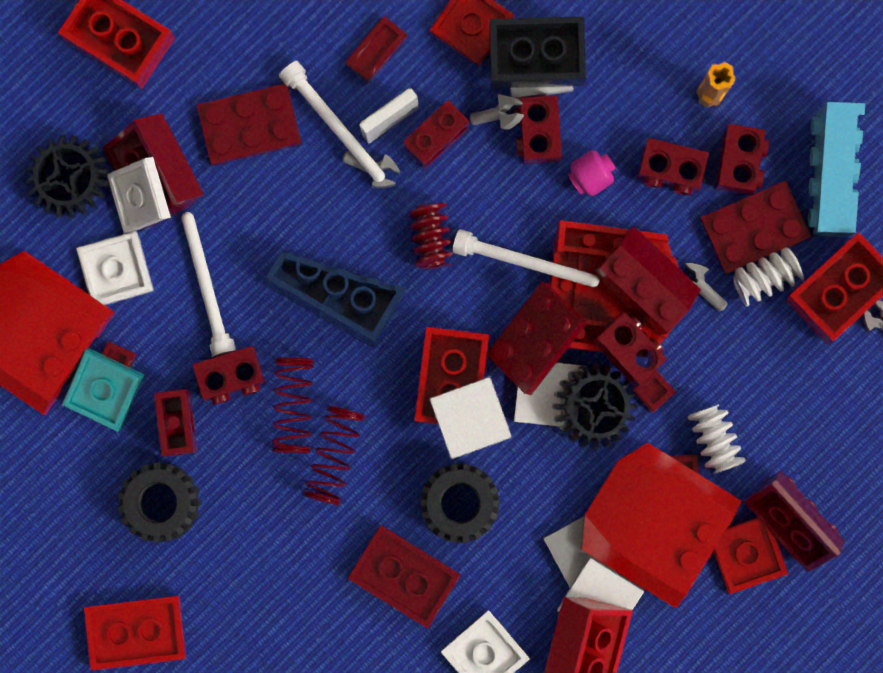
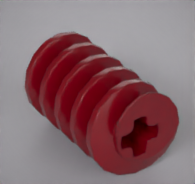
[409,202,453,269]

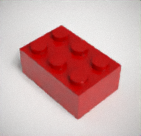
[58,0,175,90]
[785,232,883,346]
[415,327,489,425]

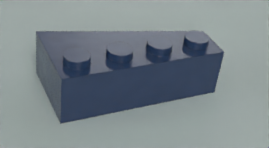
[265,252,406,348]

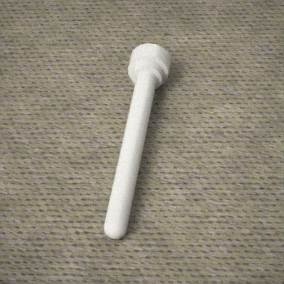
[279,61,385,182]
[182,212,236,358]
[453,229,599,287]

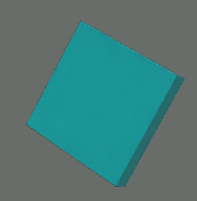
[62,348,144,432]

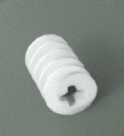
[733,247,804,307]
[688,404,745,474]

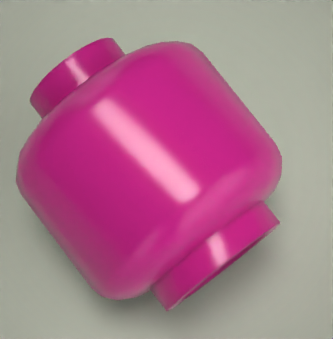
[568,150,616,196]

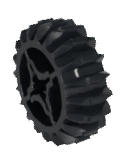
[24,135,109,219]
[552,364,637,449]

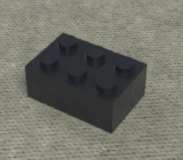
[489,17,586,89]

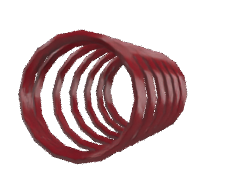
[271,357,314,453]
[302,405,365,506]

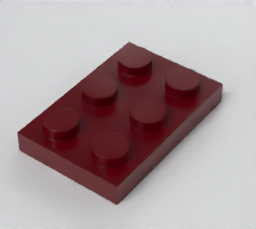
[197,84,302,166]
[700,181,811,275]
[487,282,588,395]
[348,525,461,629]

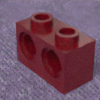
[514,95,562,164]
[403,100,470,170]
[715,124,769,195]
[637,138,709,196]
[591,313,667,386]
[193,346,266,405]

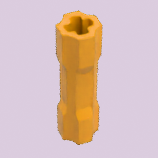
[696,62,736,108]

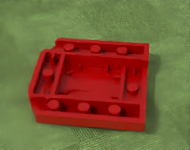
[549,220,679,358]
[0,251,115,415]
[581,443,741,608]

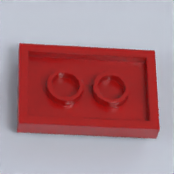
[84,595,186,671]

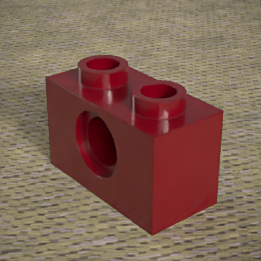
[154,389,198,457]

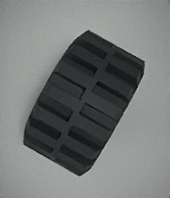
[117,463,201,542]
[420,464,500,543]

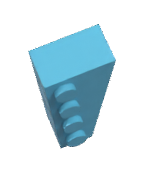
[808,102,865,237]

